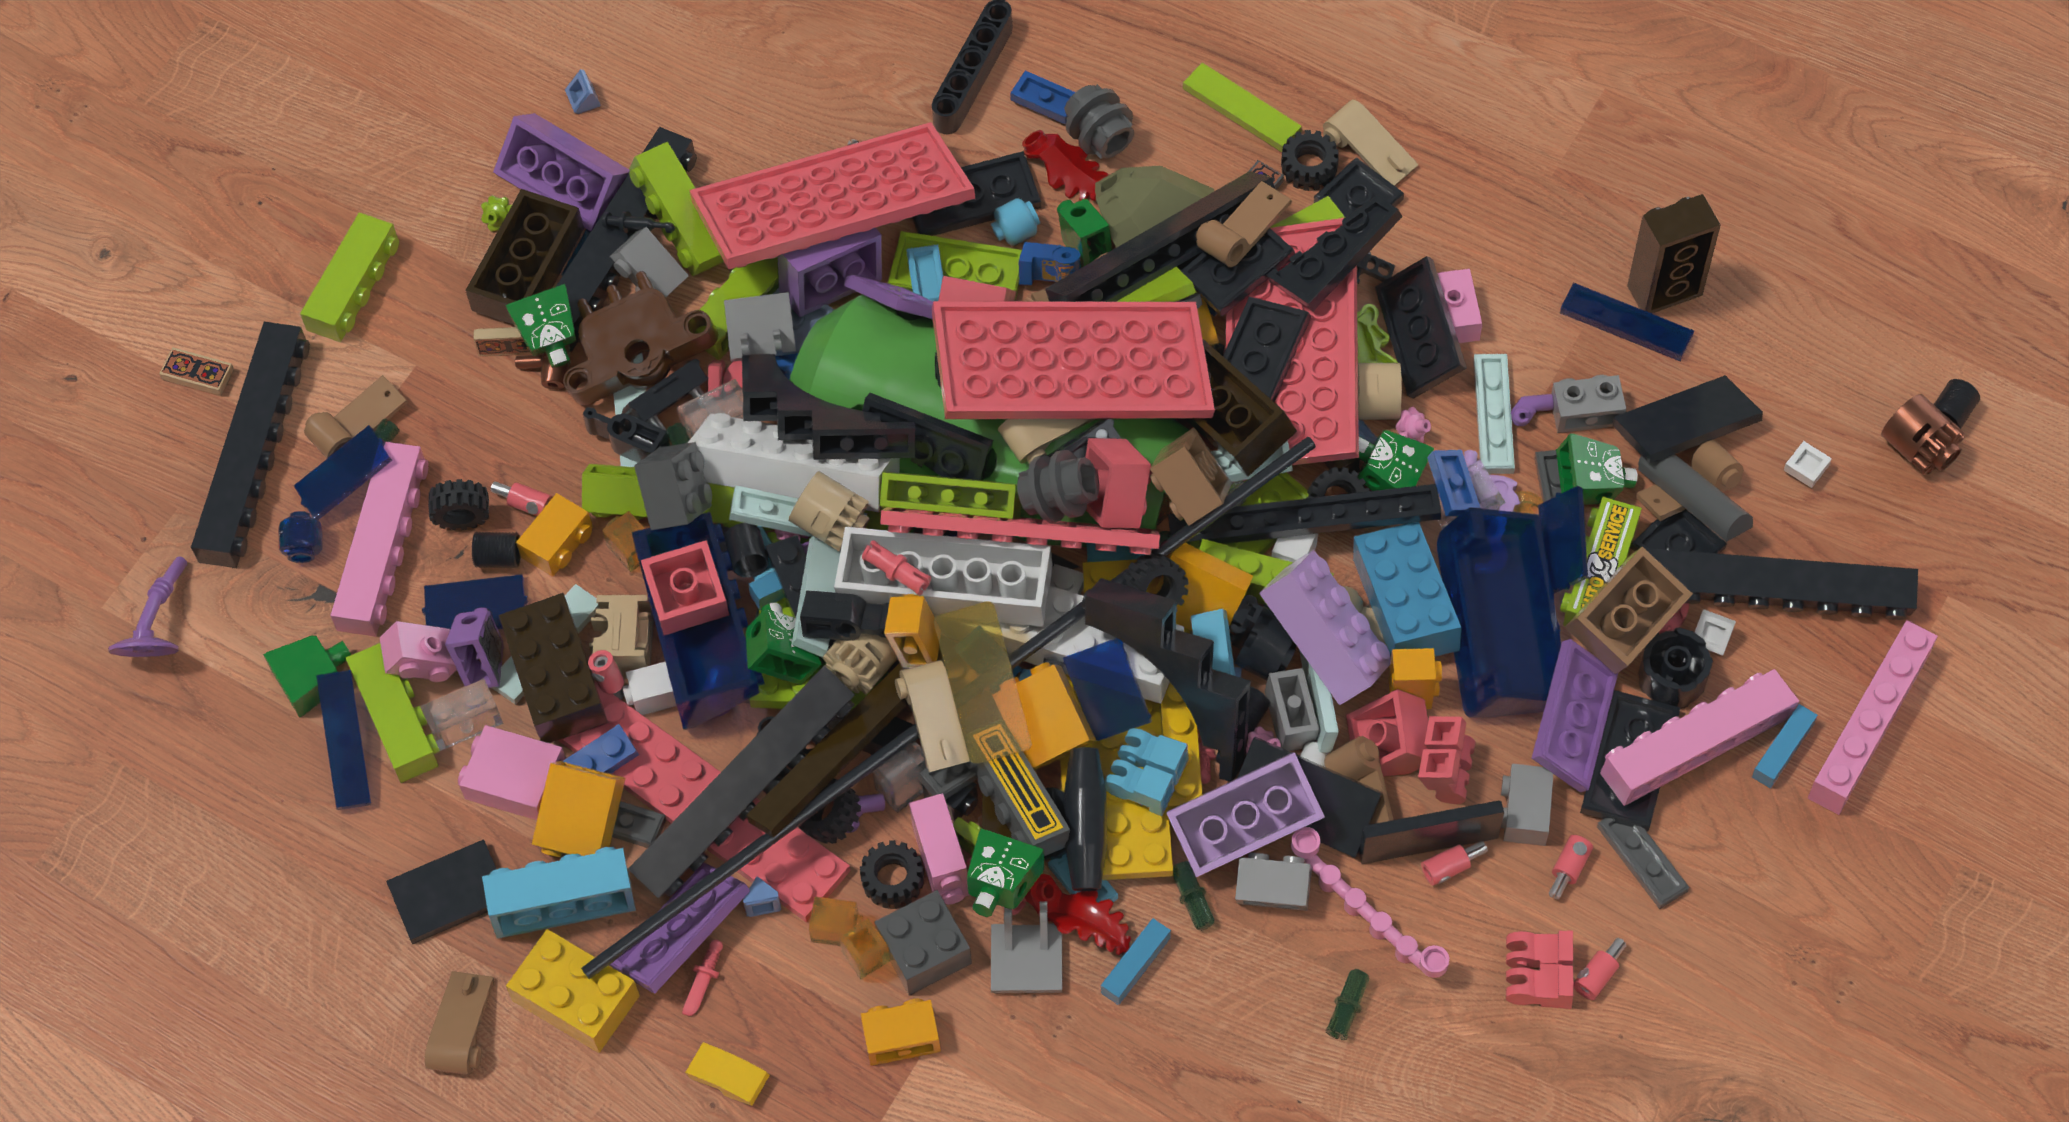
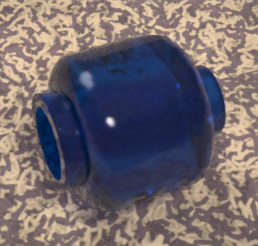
[278,511,323,563]

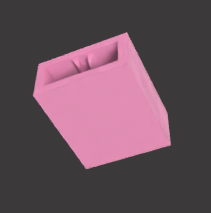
[458,725,566,820]
[909,793,970,905]

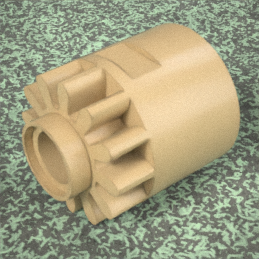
[1358,363,1402,420]
[788,471,870,551]
[823,634,898,695]

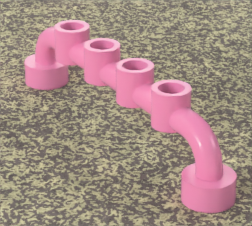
[1291,827,1449,978]

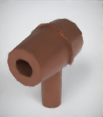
[515,345,571,389]

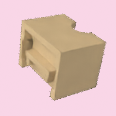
[589,595,654,678]

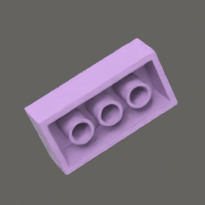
[1259,550,1391,705]
[1166,752,1325,877]

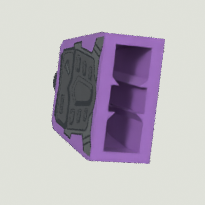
[445,608,504,691]

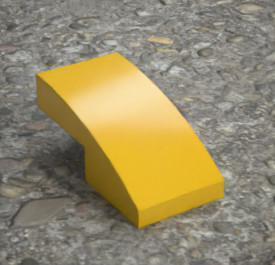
[685,1042,770,1106]

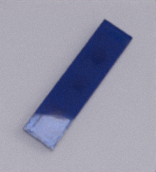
[1560,282,1694,362]
[316,670,371,810]

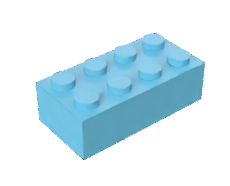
[482,847,636,939]

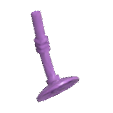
[108,557,187,657]

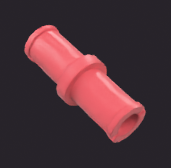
[862,540,932,596]

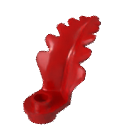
[1022,130,1108,201]
[1025,874,1131,956]

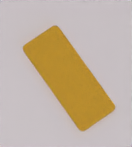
[934,601,1032,764]

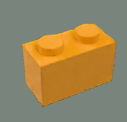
[516,493,593,577]
[884,594,942,668]
[1388,648,1442,709]
[860,998,941,1066]

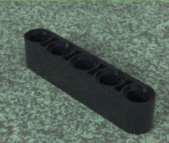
[931,0,1013,134]

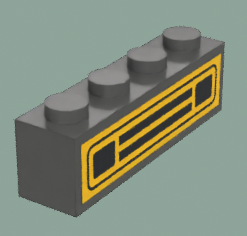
[965,719,1070,856]

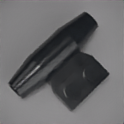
[1044,747,1107,891]

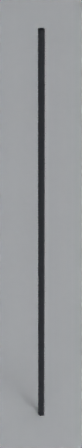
[581,437,1316,979]

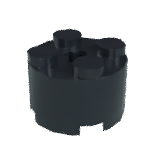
[1234,604,1297,681]
[1638,627,1713,709]

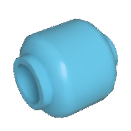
[991,198,1041,246]

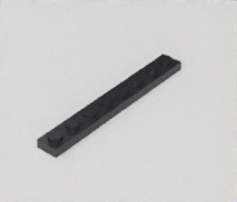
[1168,484,1442,547]

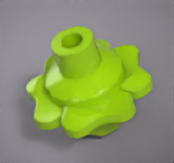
[481,195,512,231]

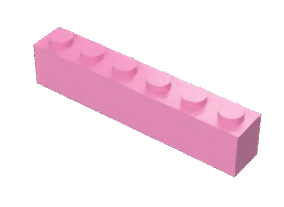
[330,441,428,637]
[1808,620,1938,815]
[1600,669,1799,806]

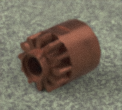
[1881,394,1965,475]

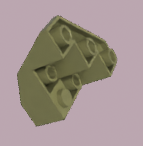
[1095,166,1215,247]

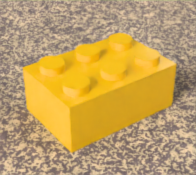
[506,929,640,1053]

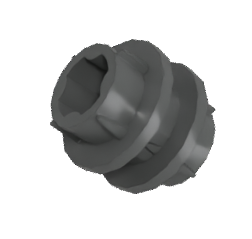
[1064,84,1134,159]
[1017,450,1099,523]

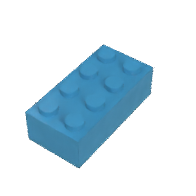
[1353,522,1461,657]

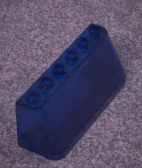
[1437,507,1561,718]
[631,512,765,730]

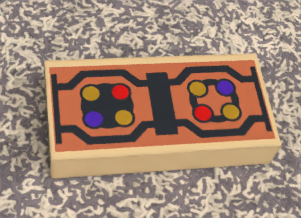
[474,327,531,356]
[159,347,234,396]

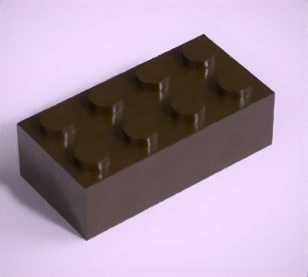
[465,189,584,325]
[1627,194,1721,316]
[1184,339,1297,477]
[499,593,608,743]

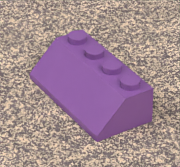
[493,113,630,231]

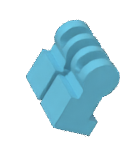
[1104,728,1189,816]

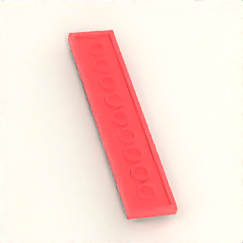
[558,681,851,923]

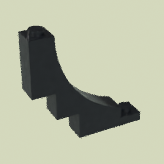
[742,354,915,460]
[1082,578,1251,782]

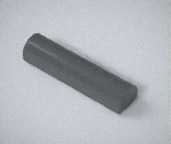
[1638,454,1753,542]

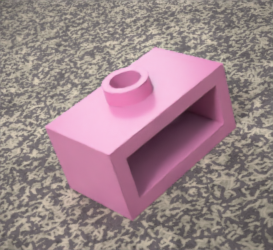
[1437,269,1482,343]
[380,621,457,682]

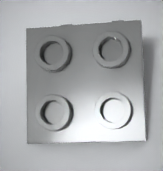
[724,292,796,362]
[991,901,1062,993]

